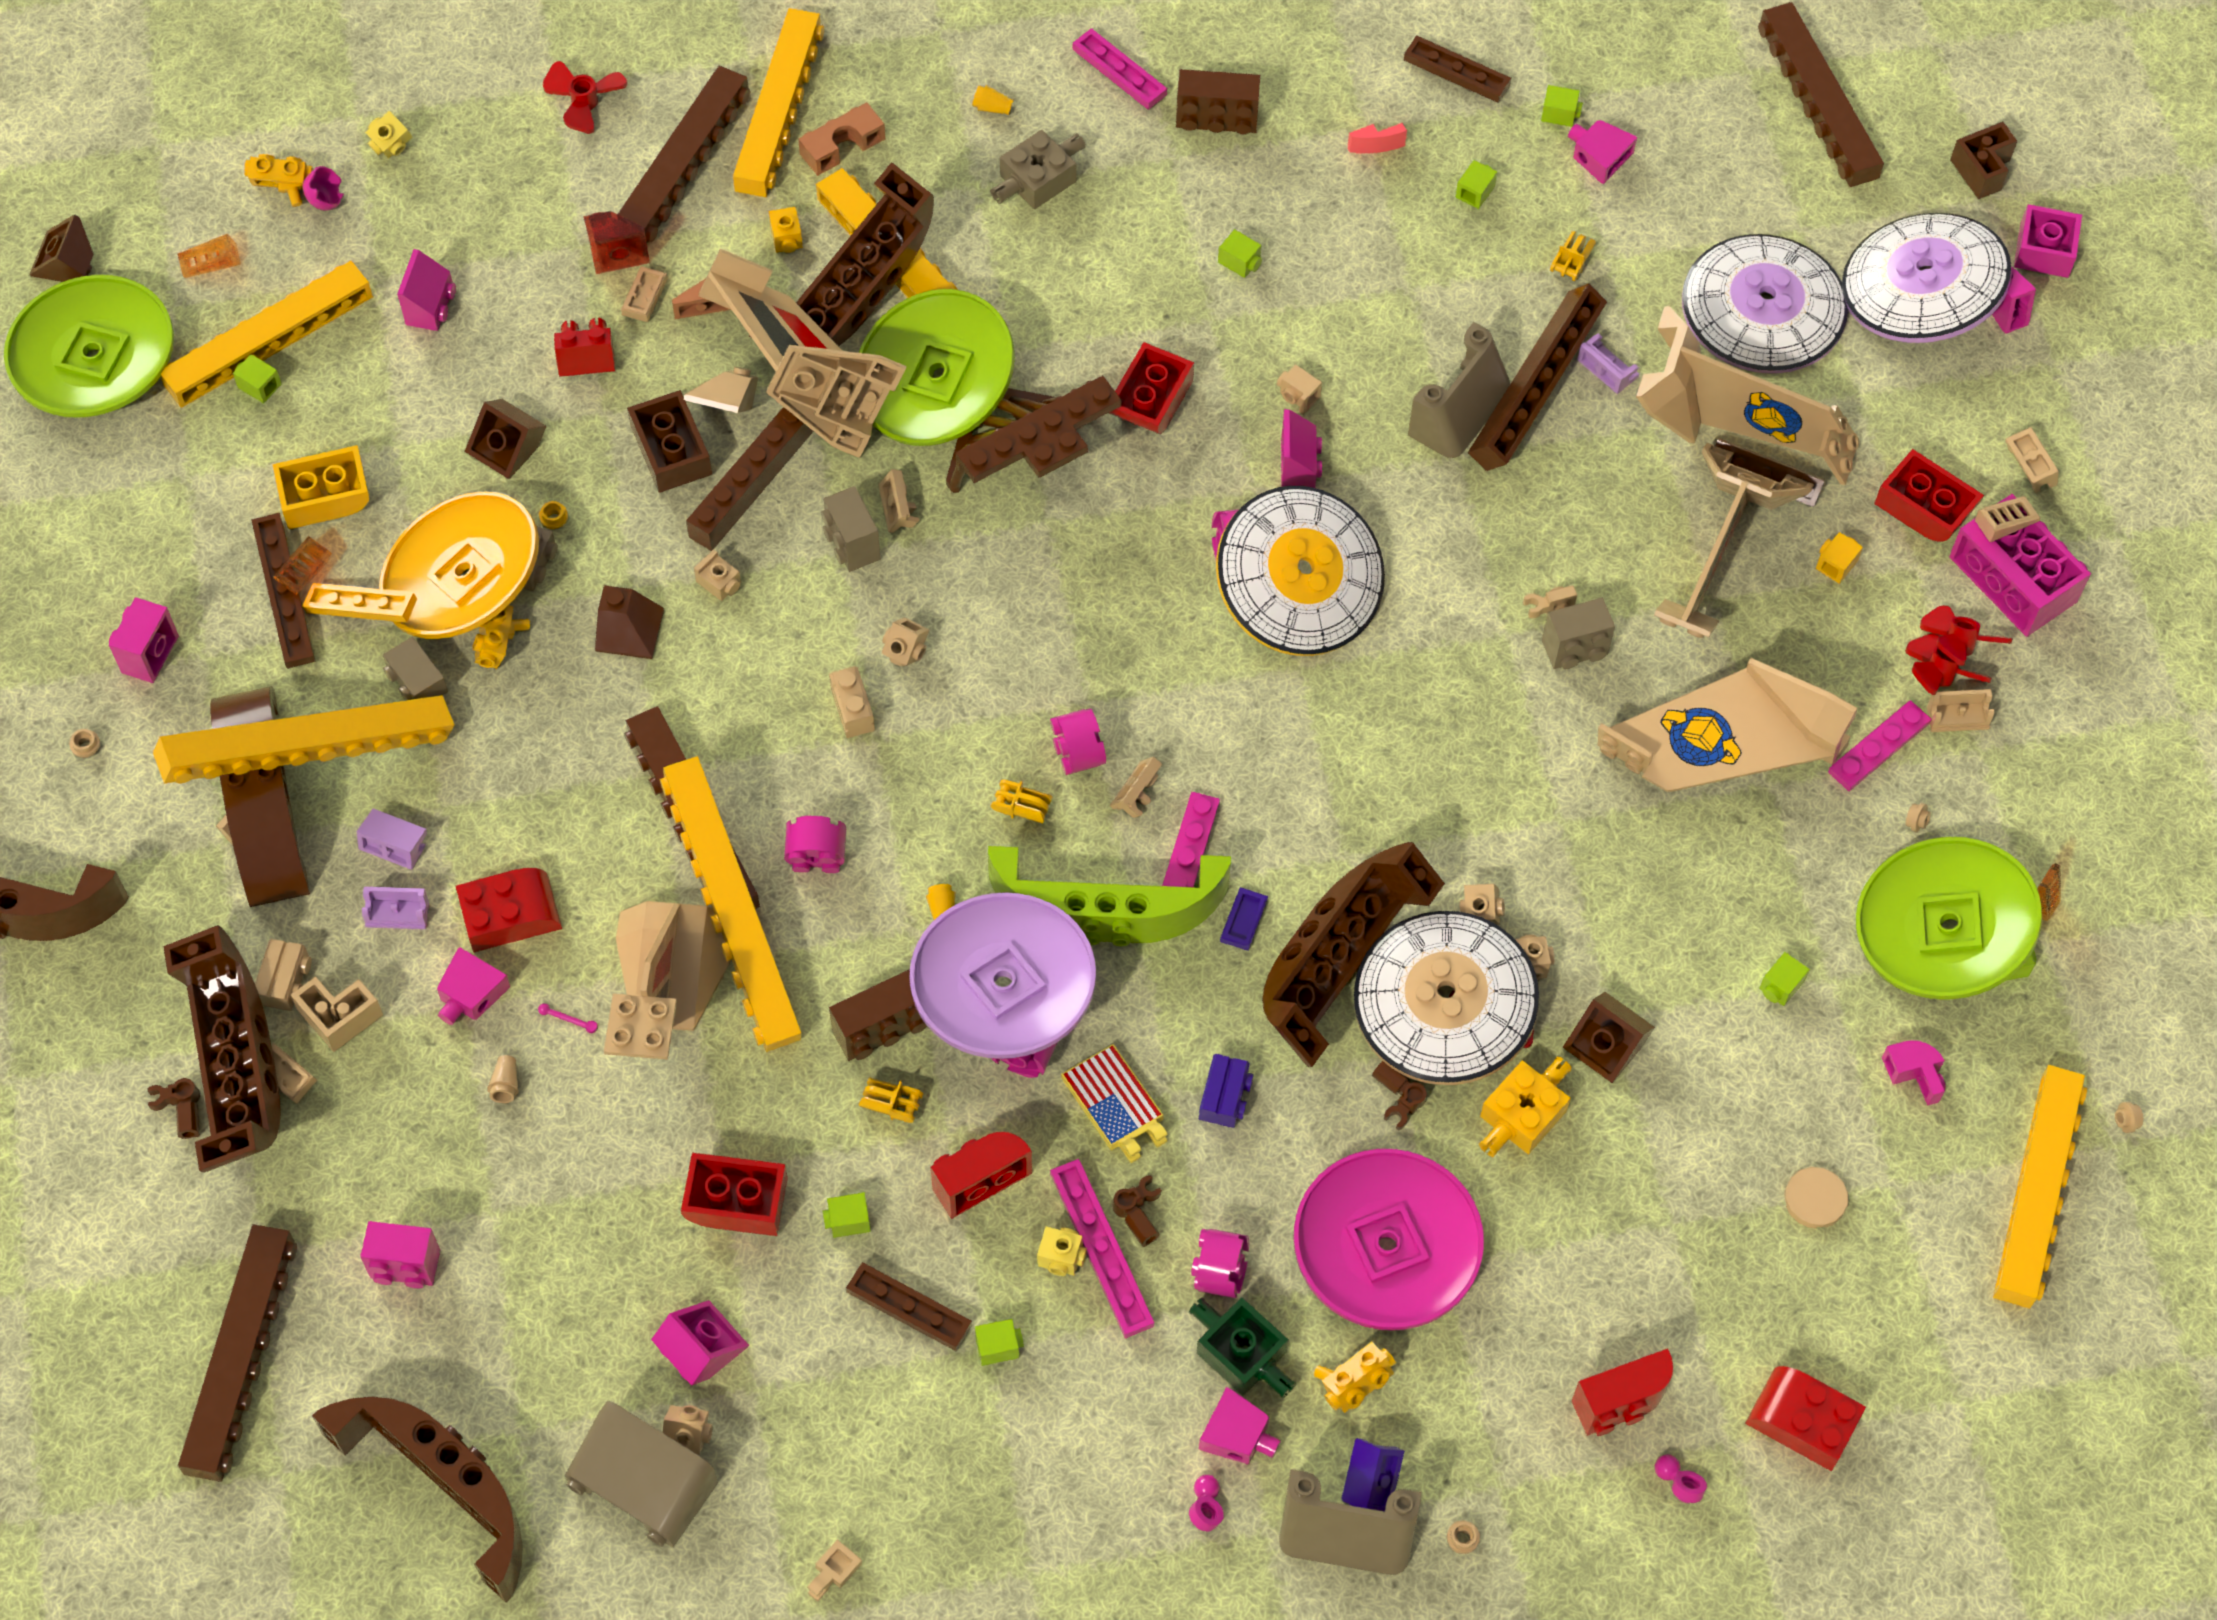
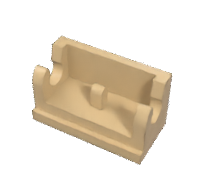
[2005,427,2059,493]
[1927,689,1994,732]

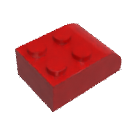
[1109,342,1194,434]
[1874,449,1984,542]
[455,868,562,953]
[930,1132,1032,1219]
[681,1152,788,1236]
[1571,1348,1673,1436]
[1745,1366,1866,1472]

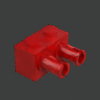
[554,318,615,377]

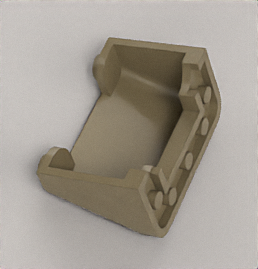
[1408,322,1510,458]
[565,1401,718,1548]
[1279,1469,1422,1575]

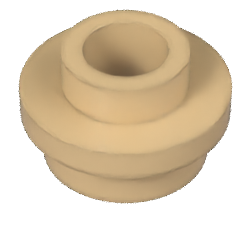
[70,729,100,758]
[1906,803,1931,832]
[2115,1102,2143,1133]
[1447,1521,1480,1554]

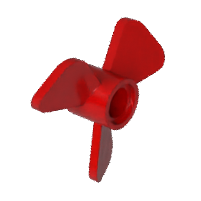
[543,61,627,134]
[1920,605,2013,666]
[1905,634,1992,695]

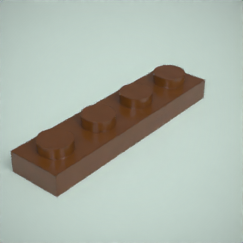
[1403,35,1511,103]
[1715,438,1825,507]
[846,1262,972,1351]

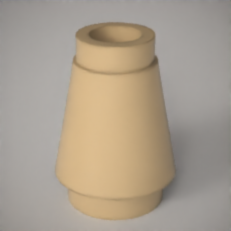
[487,1055,518,1103]

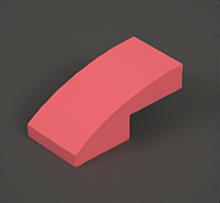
[1347,123,1407,154]

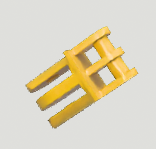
[1550,231,1596,282]
[991,779,1053,824]
[859,1077,923,1123]

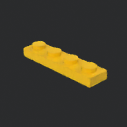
[302,583,417,623]

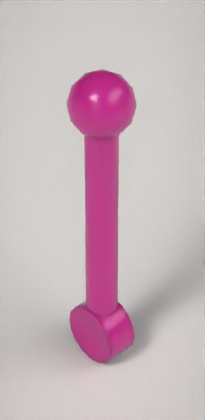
[538,1003,598,1033]

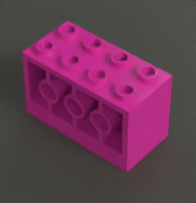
[1949,494,2091,637]

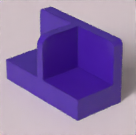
[1342,1438,1405,1512]

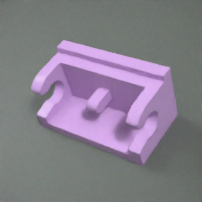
[1577,333,1639,394]
[357,808,427,870]
[362,887,429,929]

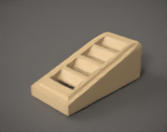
[1975,496,2040,543]

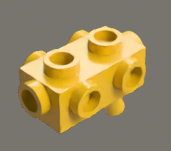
[244,154,313,207]
[472,605,530,669]
[1314,1341,1396,1413]

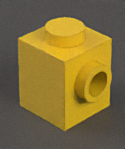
[768,207,803,253]
[1816,532,1863,584]

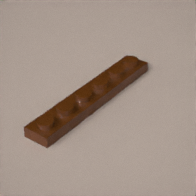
[251,513,316,669]

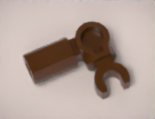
[1372,1061,1427,1130]
[147,1078,200,1139]
[1112,1175,1162,1247]

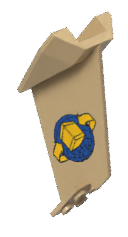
[1636,306,1859,485]
[1597,658,1857,792]

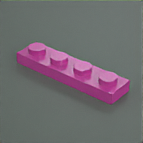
[1072,28,1167,110]
[1828,700,1932,791]
[1162,791,1220,887]

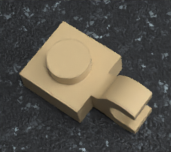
[1523,585,1577,618]
[807,1540,862,1602]

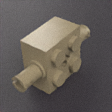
[990,129,1086,210]

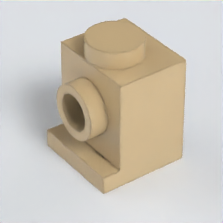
[1277,364,1322,415]
[694,549,741,601]

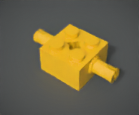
[1479,1056,1572,1157]

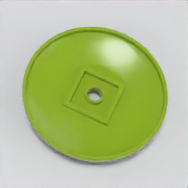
[4,275,174,418]
[858,289,1015,446]
[1856,837,2042,1000]

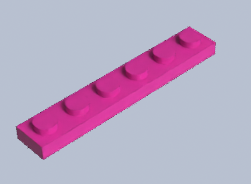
[1050,1159,1154,1339]

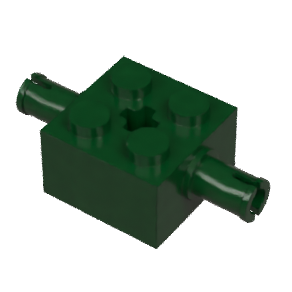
[1189,1297,1296,1399]

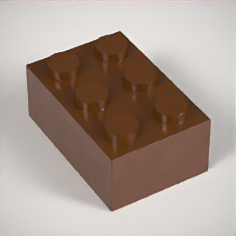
[1176,69,1261,135]
[627,390,712,493]
[829,969,927,1062]

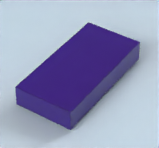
[1220,887,1268,951]

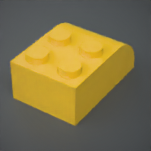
[272,445,369,529]

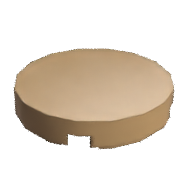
[1784,1167,1848,1228]

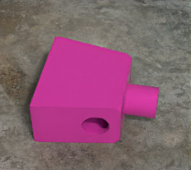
[1568,120,1637,184]
[1992,267,2036,334]
[437,947,510,1025]
[1199,1387,1281,1464]

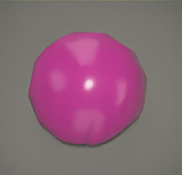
[303,166,344,211]

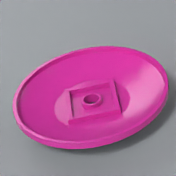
[1293,1149,1484,1330]

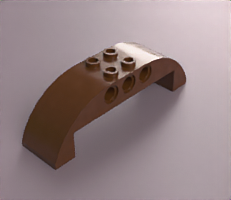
[749,162,934,347]
[210,686,310,907]
[1262,842,1445,1067]
[0,864,129,941]
[163,925,281,1173]
[312,1396,523,1603]

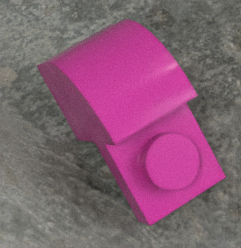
[1882,1040,1946,1106]

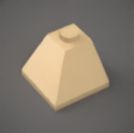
[683,367,758,413]

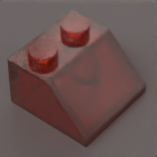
[583,211,650,274]

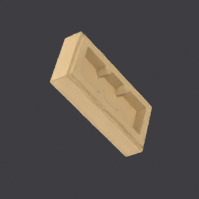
[621,266,668,322]
[271,1043,317,1104]

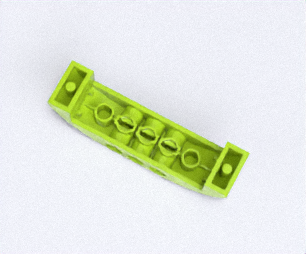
[988,846,1231,947]

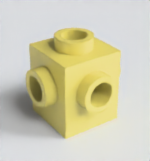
[365,111,413,158]
[1037,1227,1087,1276]

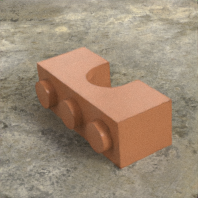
[798,102,886,176]

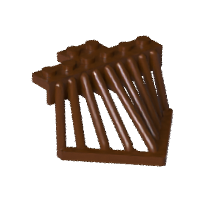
[946,375,1121,493]

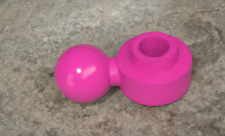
[1654,1454,1707,1503]
[1189,1475,1224,1532]

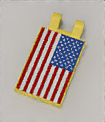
[1061,1044,1168,1163]

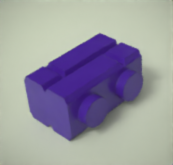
[1199,1054,1254,1128]

